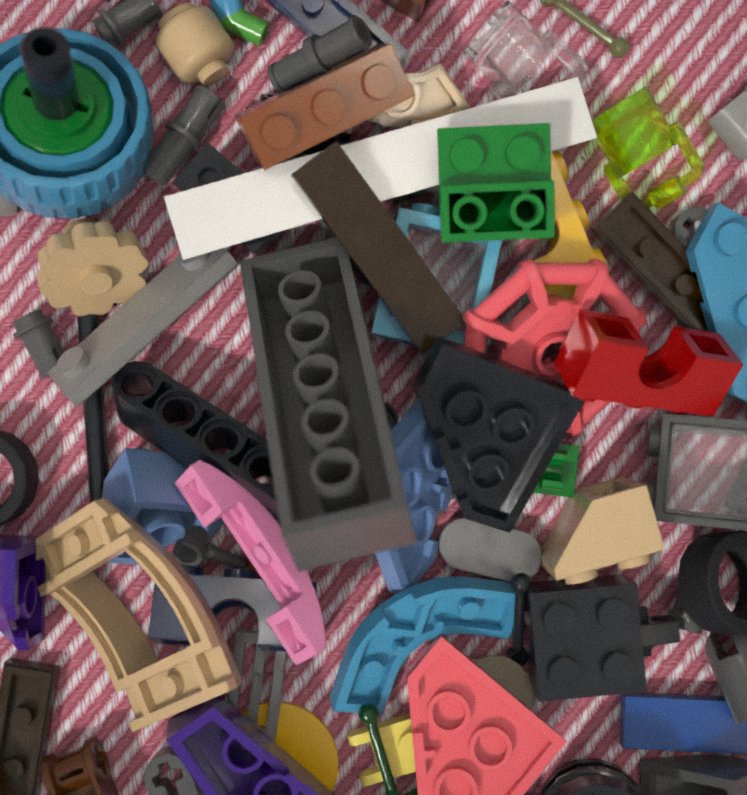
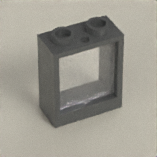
[645,413,747,531]

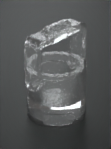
[463,1,588,100]

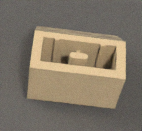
[540,477,665,585]

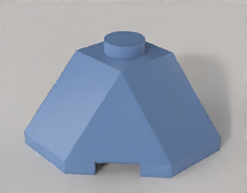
[101,448,224,564]

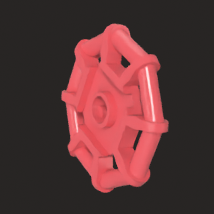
[462,258,647,437]

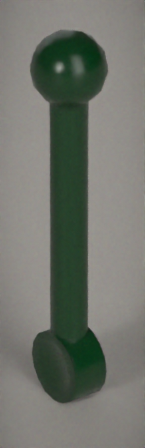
[358,703,400,795]

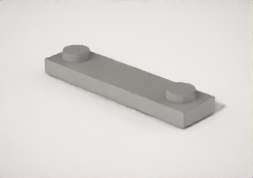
[47,248,238,407]

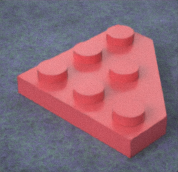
[407,634,567,795]

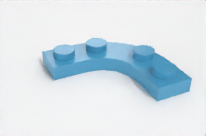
[329,576,515,715]

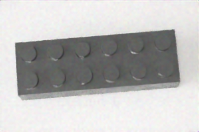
[240,237,417,572]

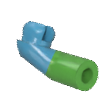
[209,0,270,47]

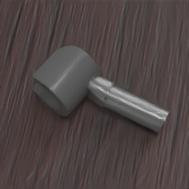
[172,526,245,569]

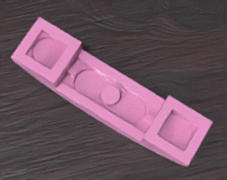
[175,460,326,665]

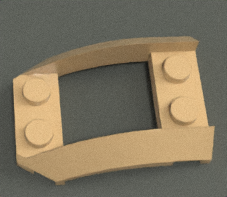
[36,498,243,732]

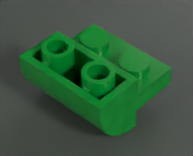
[437,123,555,243]

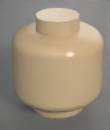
[156,2,234,87]

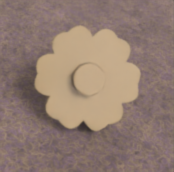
[36,218,148,316]

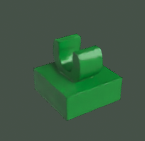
[533,443,580,498]

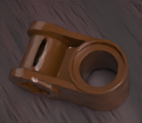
[41,737,119,795]

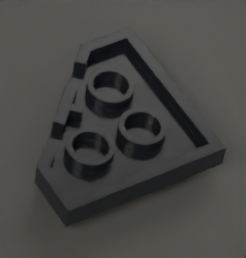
[413,336,584,533]

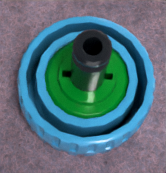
[0,27,153,219]

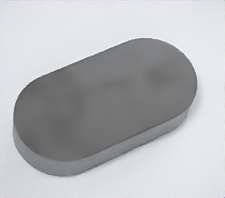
[438,516,542,582]

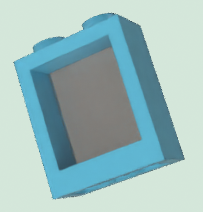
[371,203,502,346]

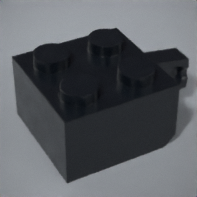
[524,574,680,702]

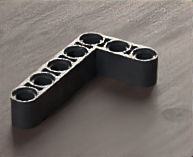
[112,361,398,525]

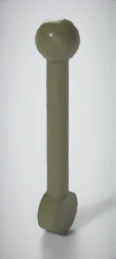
[539,0,630,58]

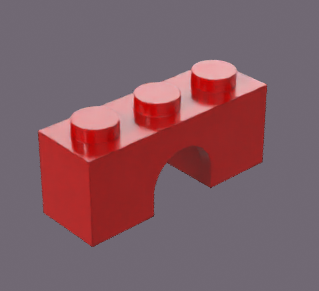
[554,309,744,417]

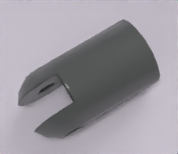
[705,632,747,725]

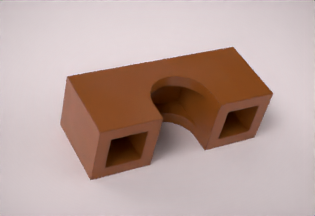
[234,43,414,170]

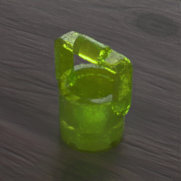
[592,86,705,209]

